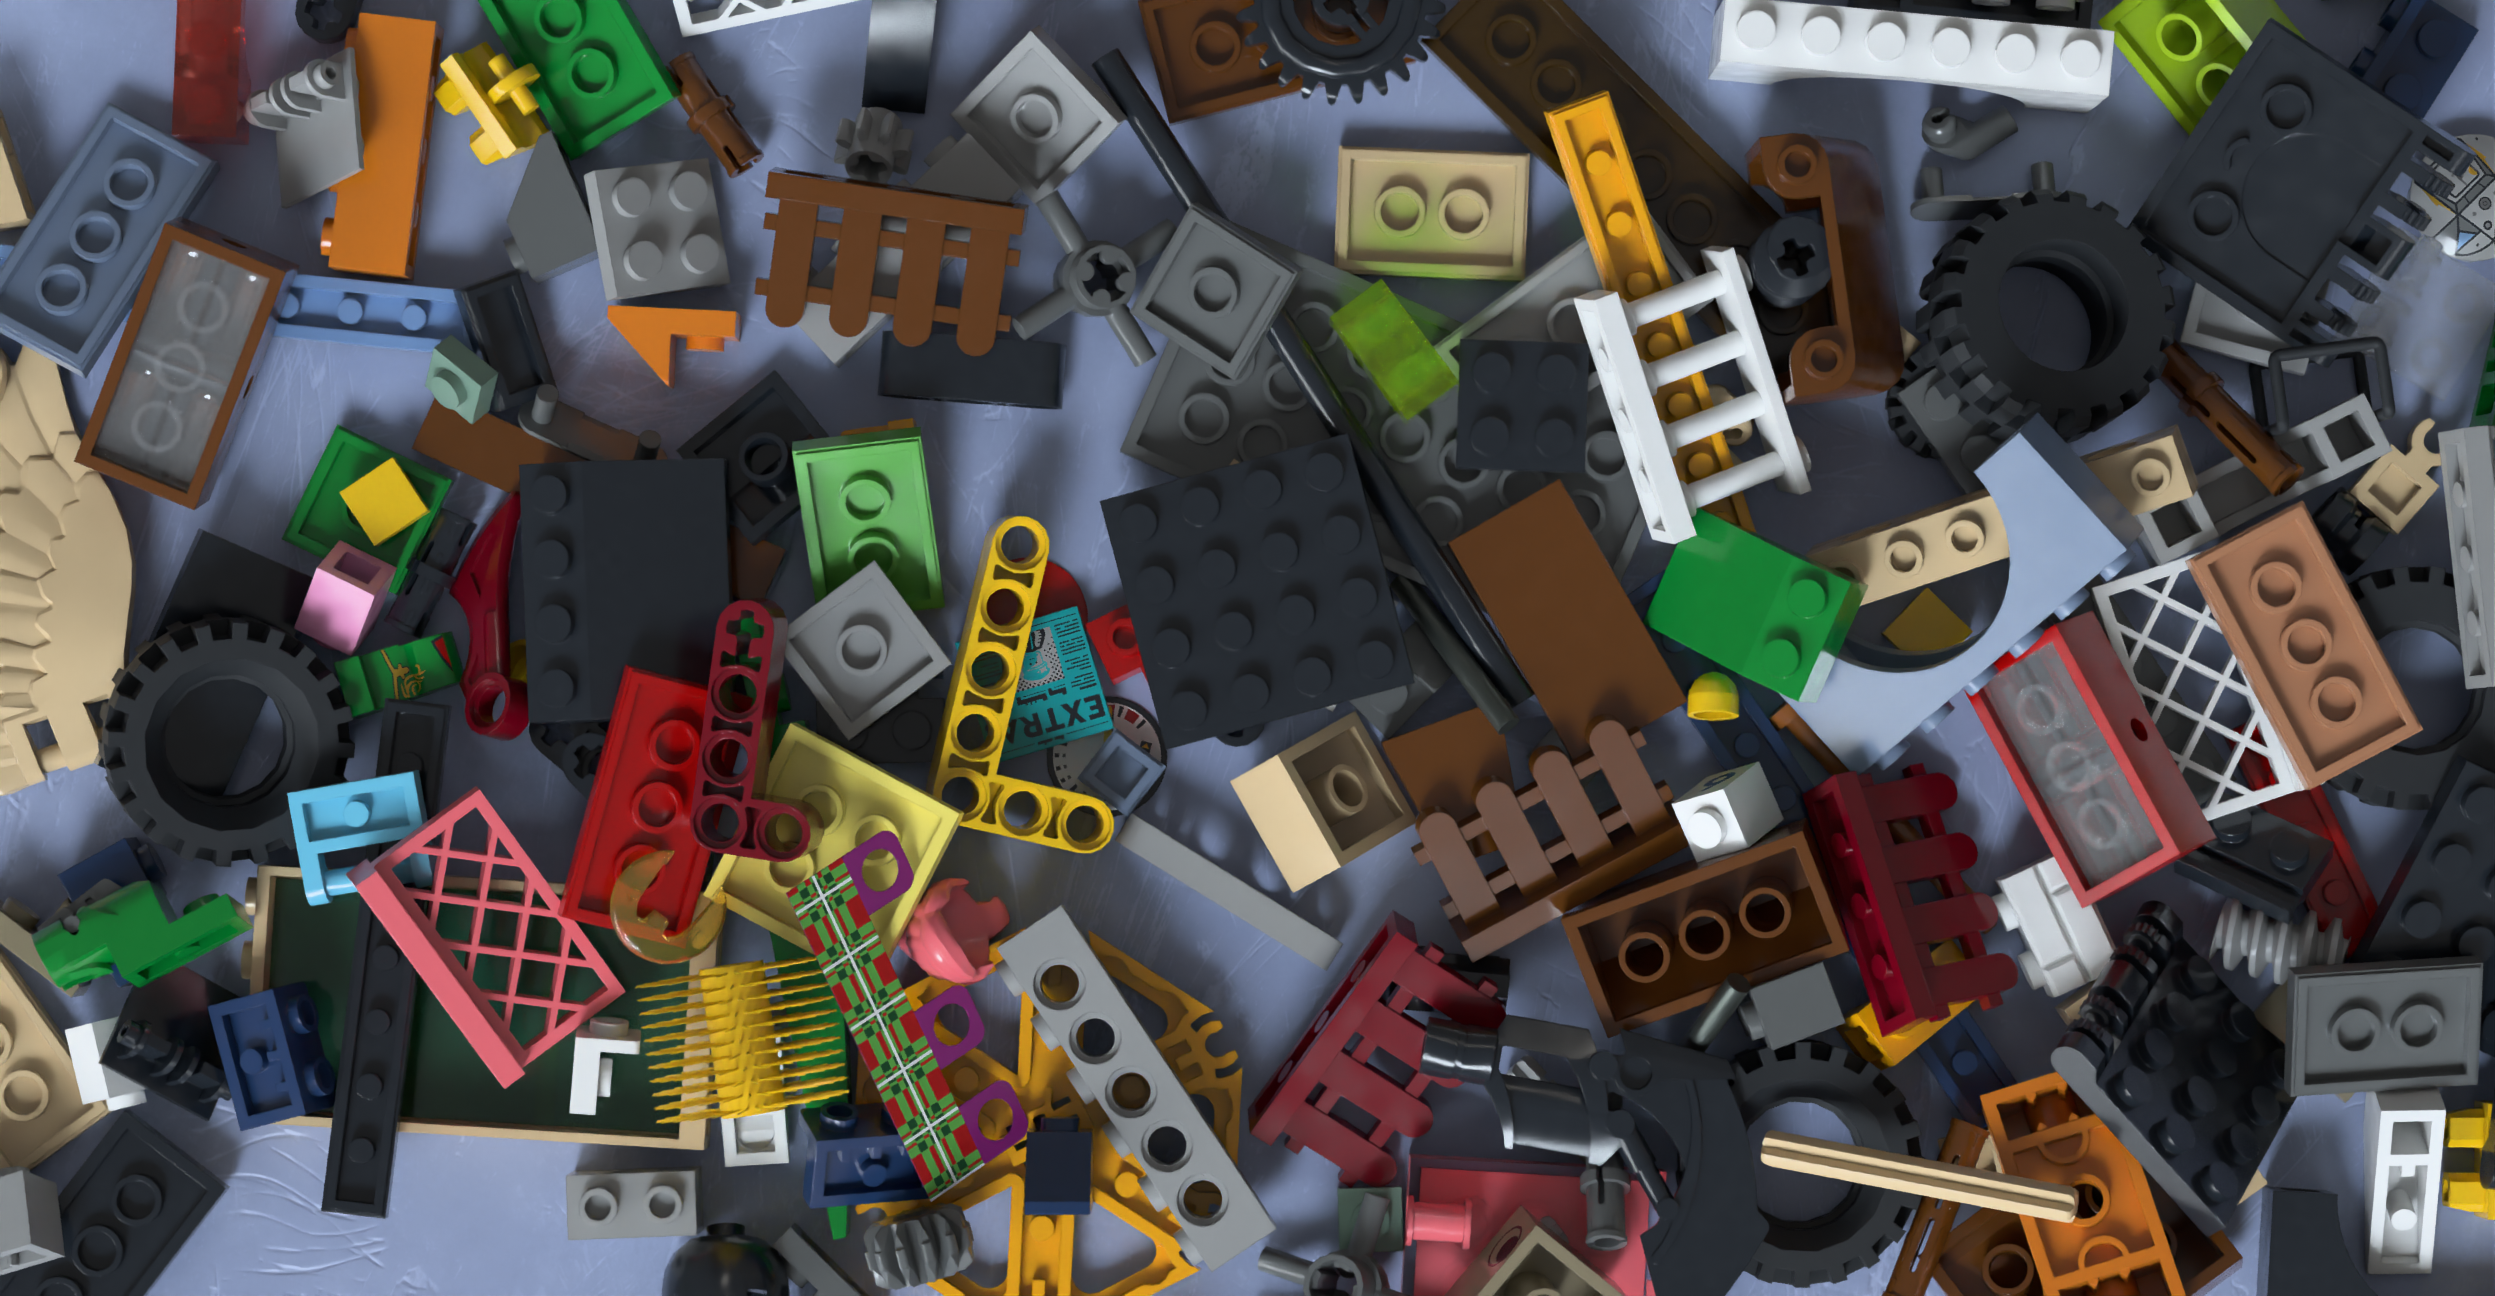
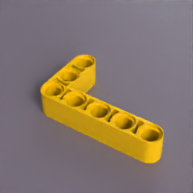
[926,515,1114,853]

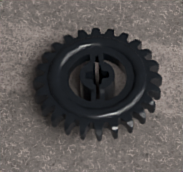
[1236,0,1446,106]

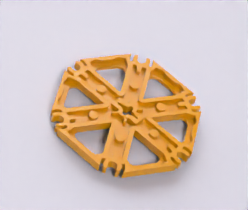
[855,927,1242,1296]

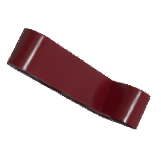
[690,598,824,862]

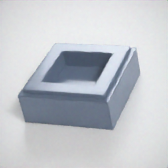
[1077,728,1167,817]

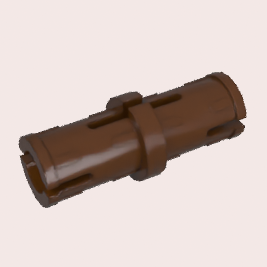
[665,51,764,178]

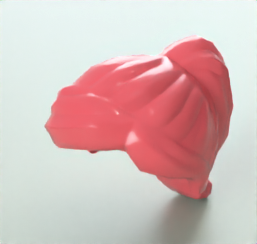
[898,878,1010,985]

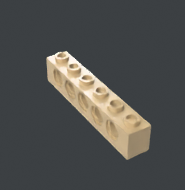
[1805,424,2199,606]

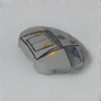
[2407,134,2495,263]

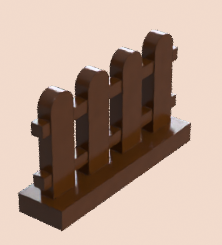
[754,167,1029,356]
[1411,714,1690,963]

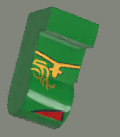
[334,631,464,719]

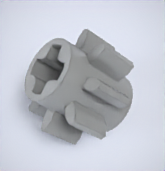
[834,107,914,184]

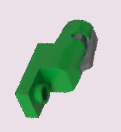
[31,879,254,991]

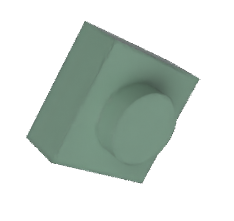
[425,335,498,424]
[1337,1185,1403,1252]

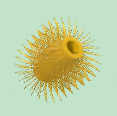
[635,956,849,1124]

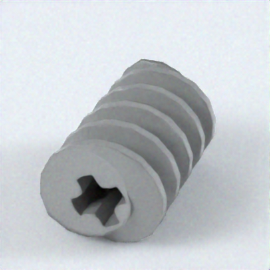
[2208,897,2352,985]

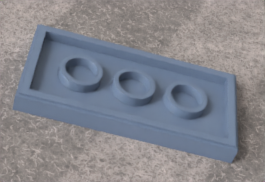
[0,102,220,379]

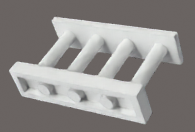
[1573,246,1812,544]

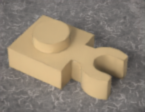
[2348,418,2441,535]

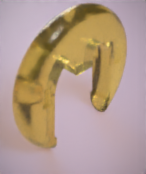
[610,850,727,964]

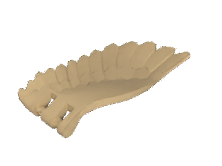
[0,345,136,796]

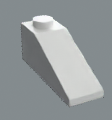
[2363,1087,2446,1274]

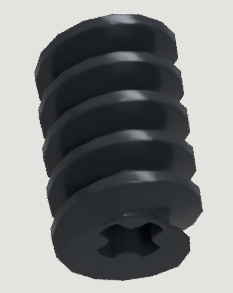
[1745,216,1831,308]

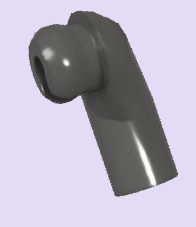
[1922,105,2018,160]

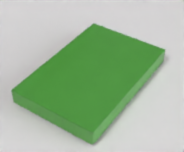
[792,426,945,611]

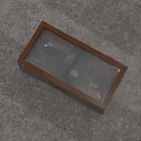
[74,216,300,510]

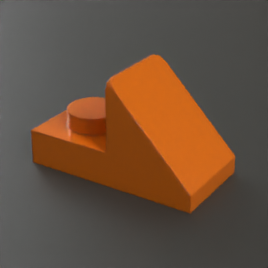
[607,305,742,389]

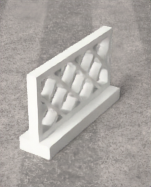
[2089,549,2325,821]

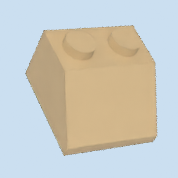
[1230,711,1416,893]

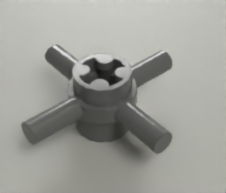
[1012,190,1177,367]
[1258,1192,1410,1296]

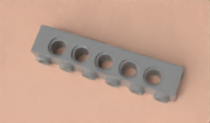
[994,904,1277,1272]

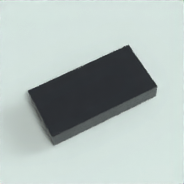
[453,270,558,412]

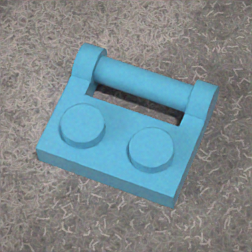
[287,770,437,906]

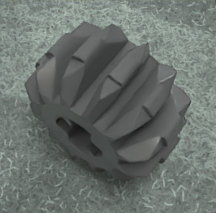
[863,1203,975,1290]

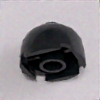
[662,1223,790,1296]

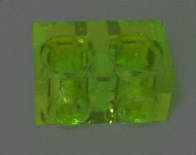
[1329,278,1459,425]

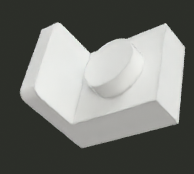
[569,1017,641,1115]

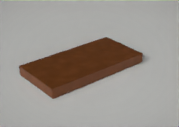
[1138,0,1416,126]
[1447,479,1688,760]

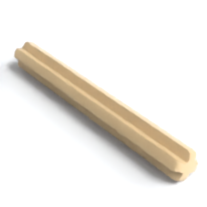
[1761,1130,2079,1223]

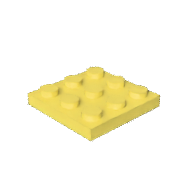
[703,723,964,960]

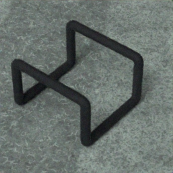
[2248,336,2395,437]

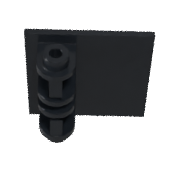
[98,966,240,1121]

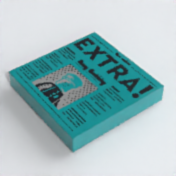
[955,606,1115,763]

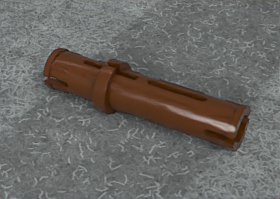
[2158,338,2305,497]
[1881,1117,1990,1296]

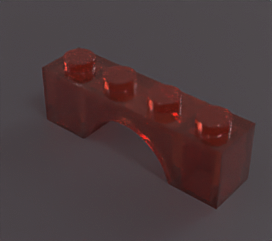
[172,0,251,145]

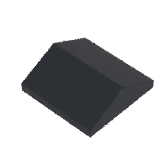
[676,370,830,546]

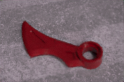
[449,491,529,741]

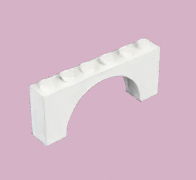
[1708,0,2115,113]

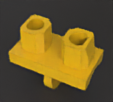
[433,41,549,165]
[2442,1100,2495,1220]

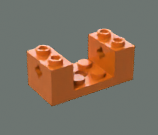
[1980,1071,2186,1296]

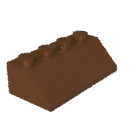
[1561,818,1850,1038]

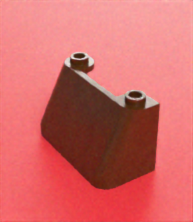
[1745,133,1904,407]

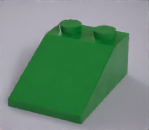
[1643,507,1869,703]

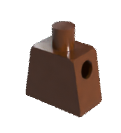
[1381,707,1515,858]

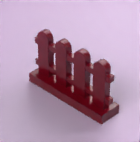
[1802,763,2019,1037]
[1247,910,1507,1188]

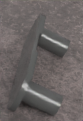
[1910,161,2062,221]
[518,384,668,461]

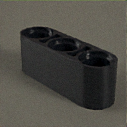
[878,331,1067,410]

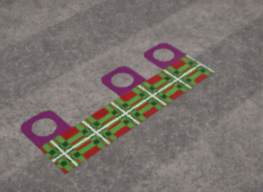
[786,831,1028,1202]

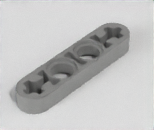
[1115,813,1343,971]

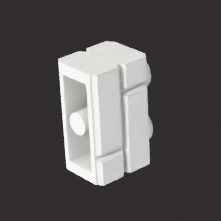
[1991,853,2116,997]

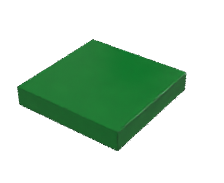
[282,424,455,595]

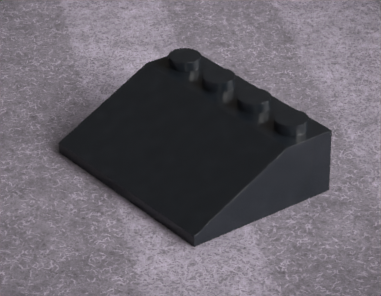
[519,458,736,725]

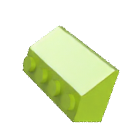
[2097,0,2307,136]

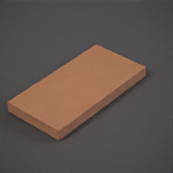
[2185,500,2423,790]

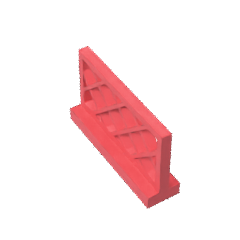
[346,786,626,1089]

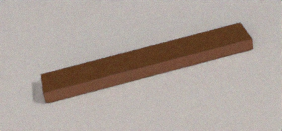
[411,398,787,600]

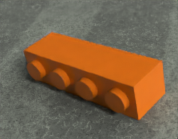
[320,12,444,281]

